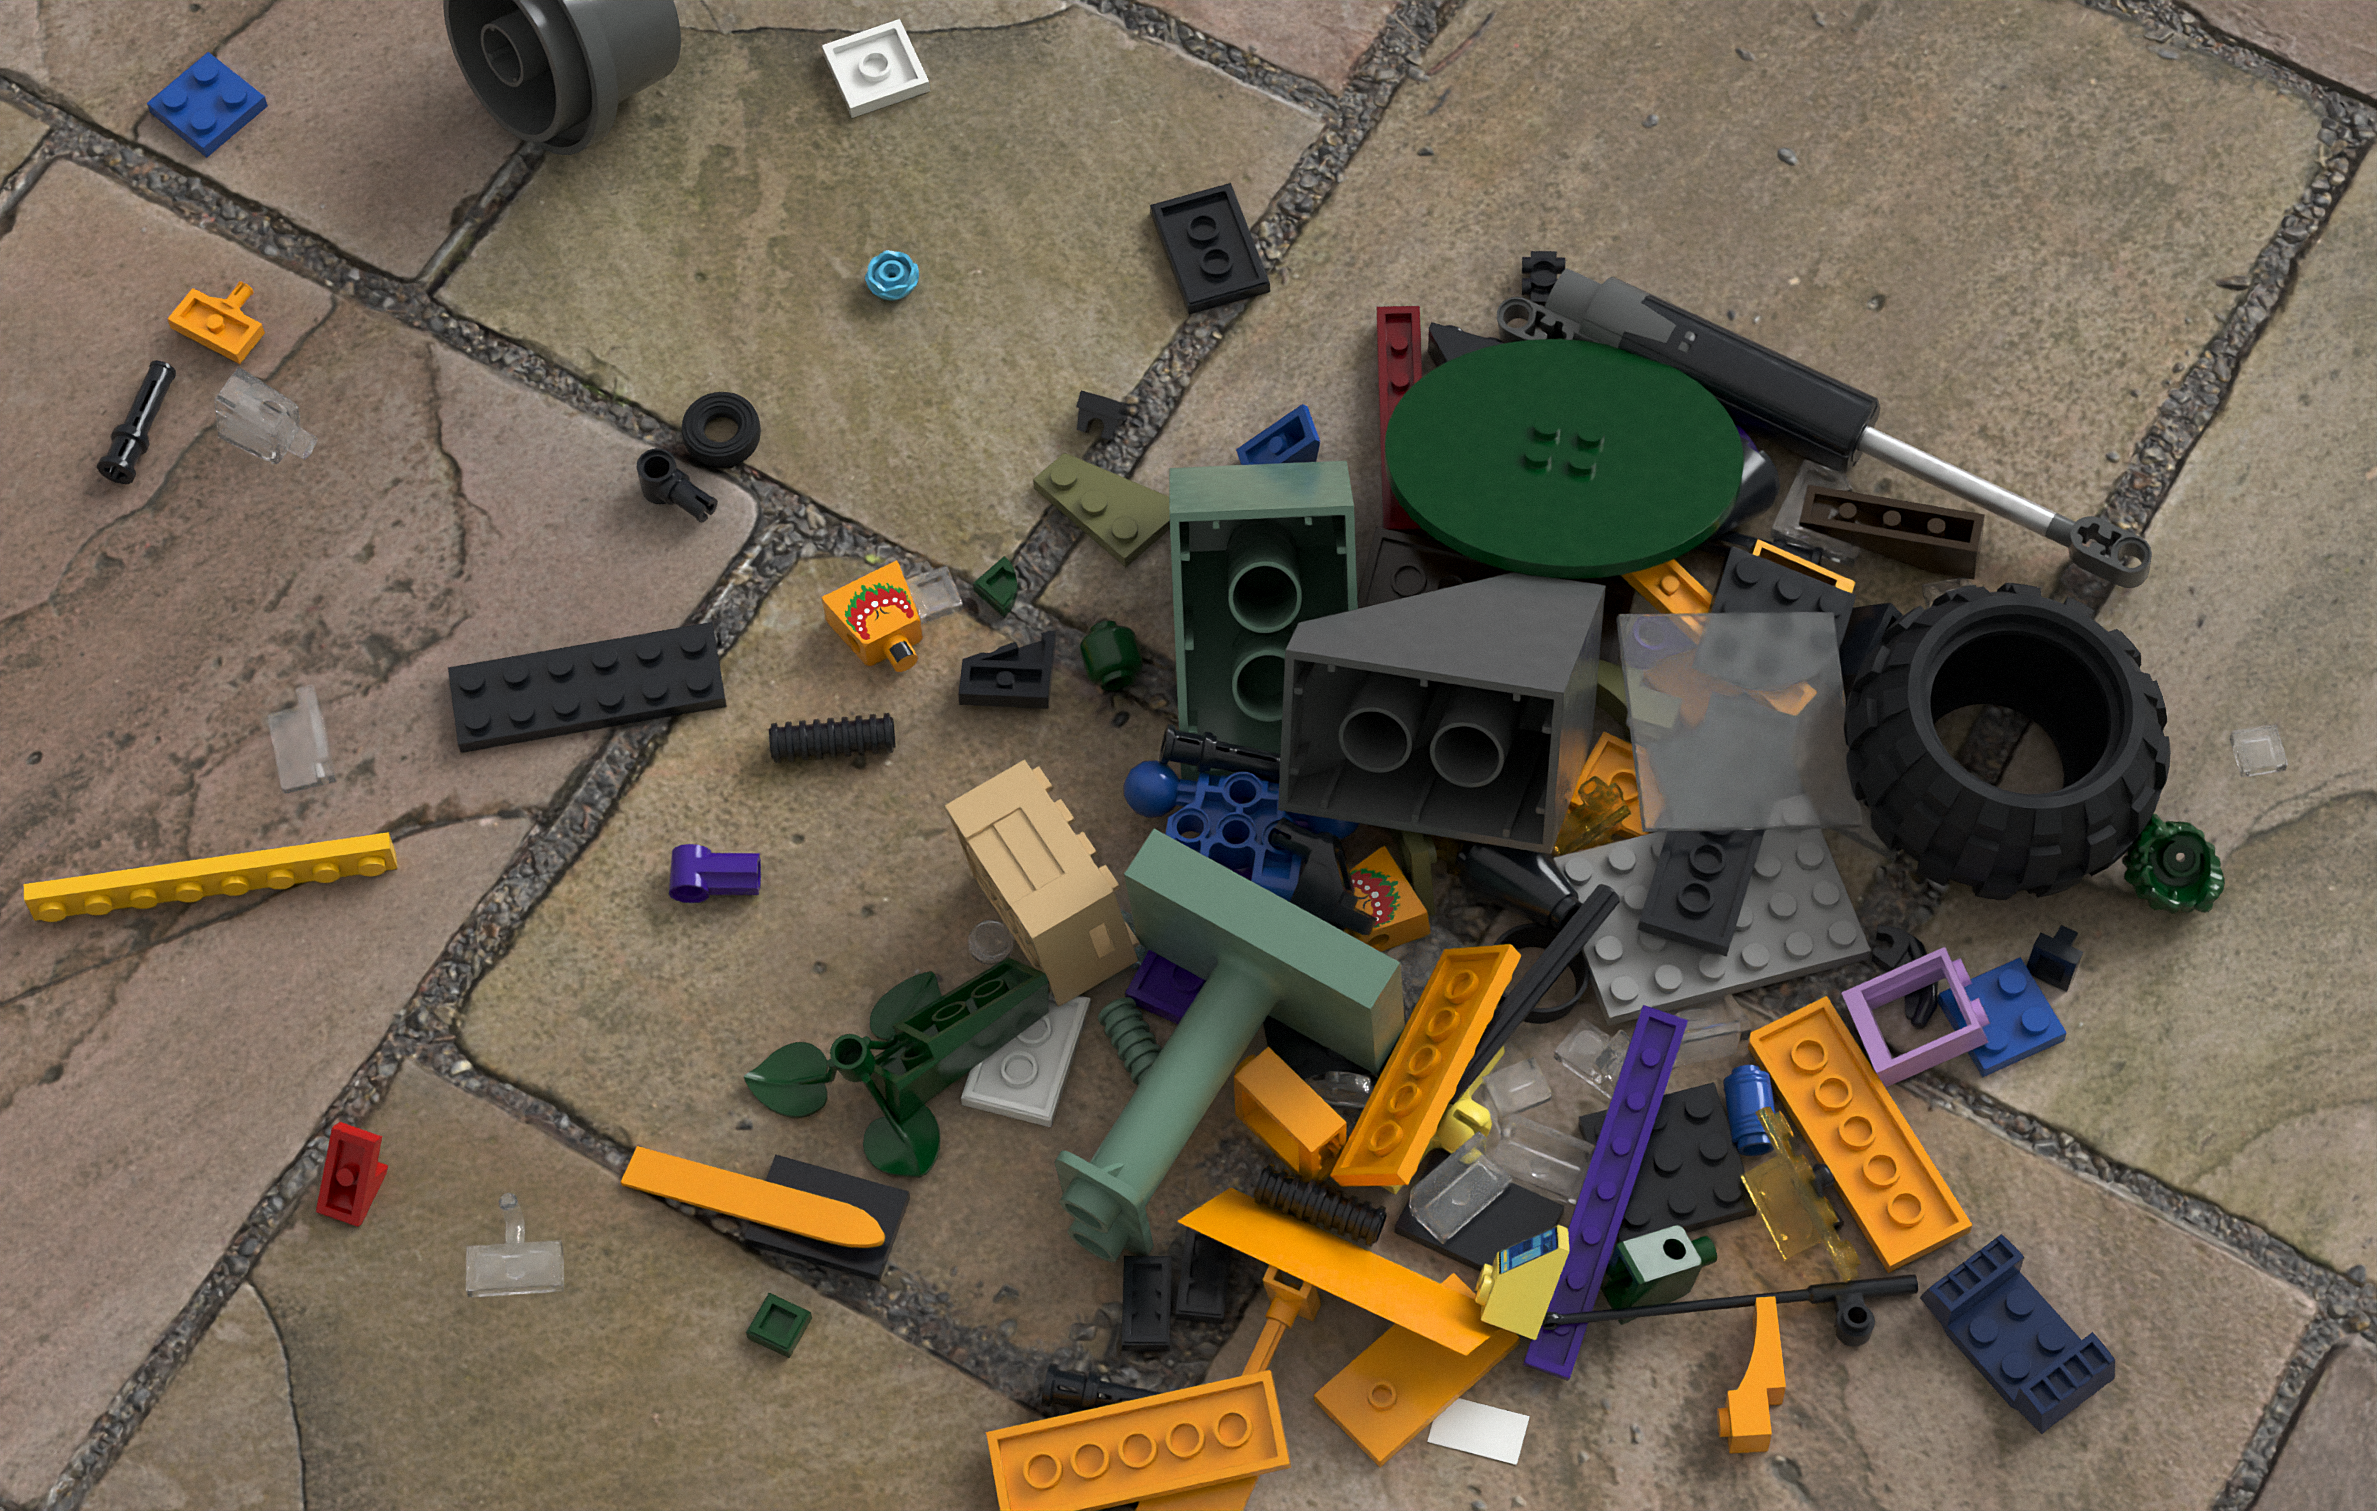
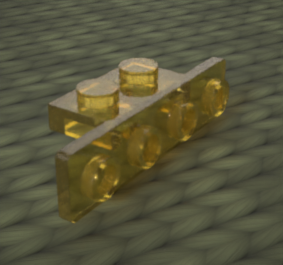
[1740,1107,1861,1283]

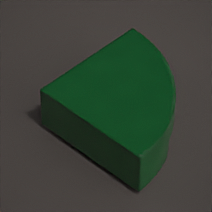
[973,556,1018,618]

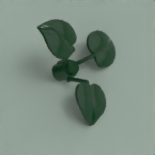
[744,971,942,1178]

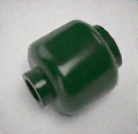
[1080,621,1143,691]

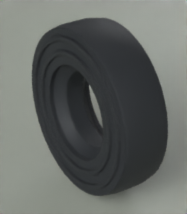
[682,392,761,468]

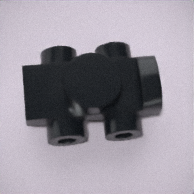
[1522,251,1566,306]

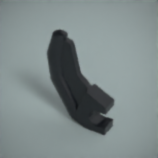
[1872,924,1938,1029]

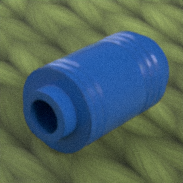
[1723,1065,1779,1156]

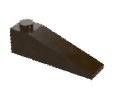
[1799,484,1985,580]

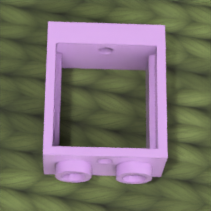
[1842,947,1990,1088]

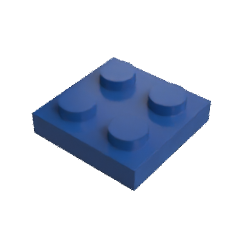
[147,52,268,158]
[1937,957,2067,1078]

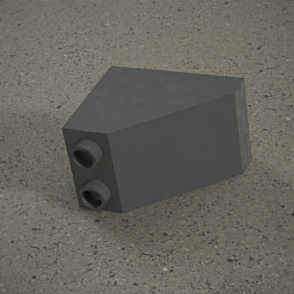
[1278,572,1605,854]

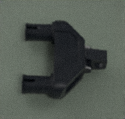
[1271,817,1377,935]

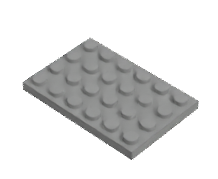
[1554,795,1871,1026]

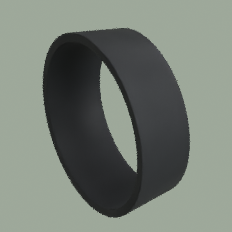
[1494,923,1590,1024]

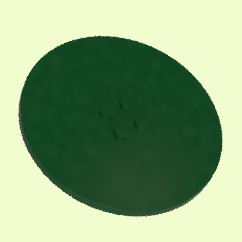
[1384,339,1744,579]

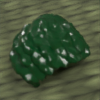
[2122,814,2225,914]

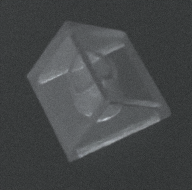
[1664,994,1751,1073]

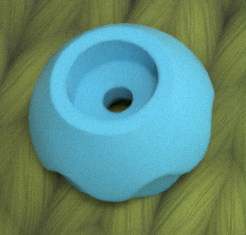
[865,250,919,301]

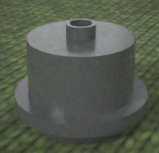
[443,0,681,155]

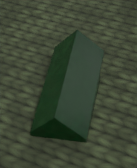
[870,957,1049,1121]

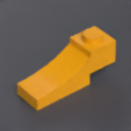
[1717,1297,1786,1454]

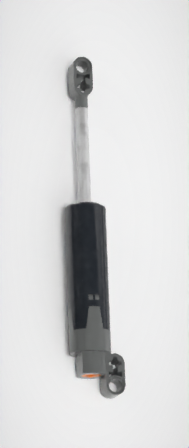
[1497,268,2152,588]

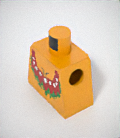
[822,560,923,672]
[1344,846,1431,952]

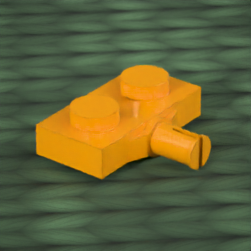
[167,281,265,364]

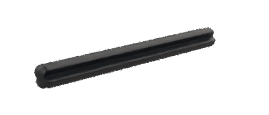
[1449,884,1620,1105]

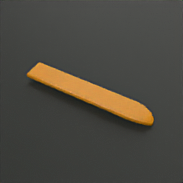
[620,1146,885,1248]

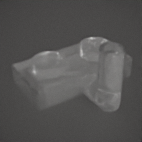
[466,1193,564,1297]

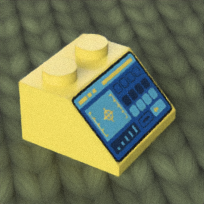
[1475,1225,1570,1340]

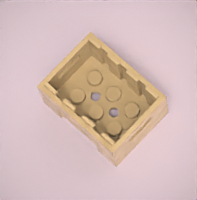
[944,759,1140,1007]

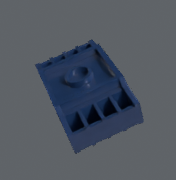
[1920,1234,2115,1434]

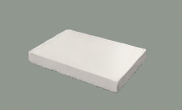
[961,993,1091,1127]

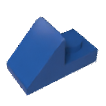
[1236,404,1320,465]

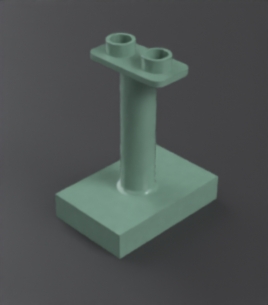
[1054,829,1405,1263]

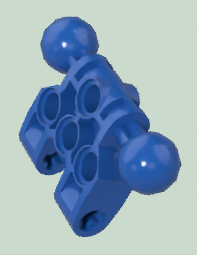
[1123,760,1359,902]

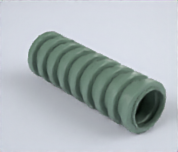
[1098,997,1162,1088]

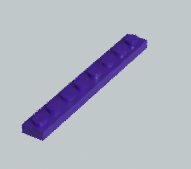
[1522,1005,1688,1381]

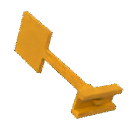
[1135,1265,1321,1511]

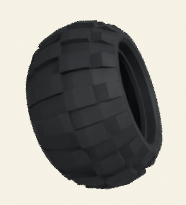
[1843,583,2171,900]

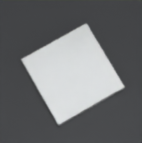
[822,19,930,118]

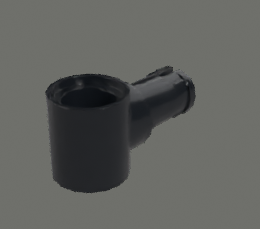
[636,448,718,523]

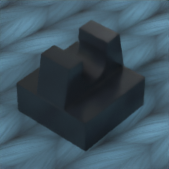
[1076,390,1131,440]
[2026,925,2083,992]

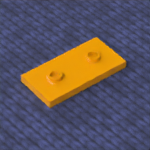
[1314,1273,1520,1467]

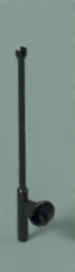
[1542,1274,1918,1347]

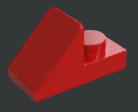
[316,1122,388,1227]

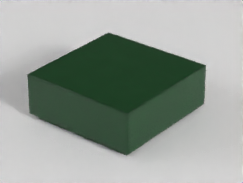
[746,1293,812,1358]

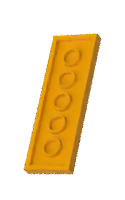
[1330,944,1522,1187]
[1744,996,1972,1273]
[986,1370,1291,1511]

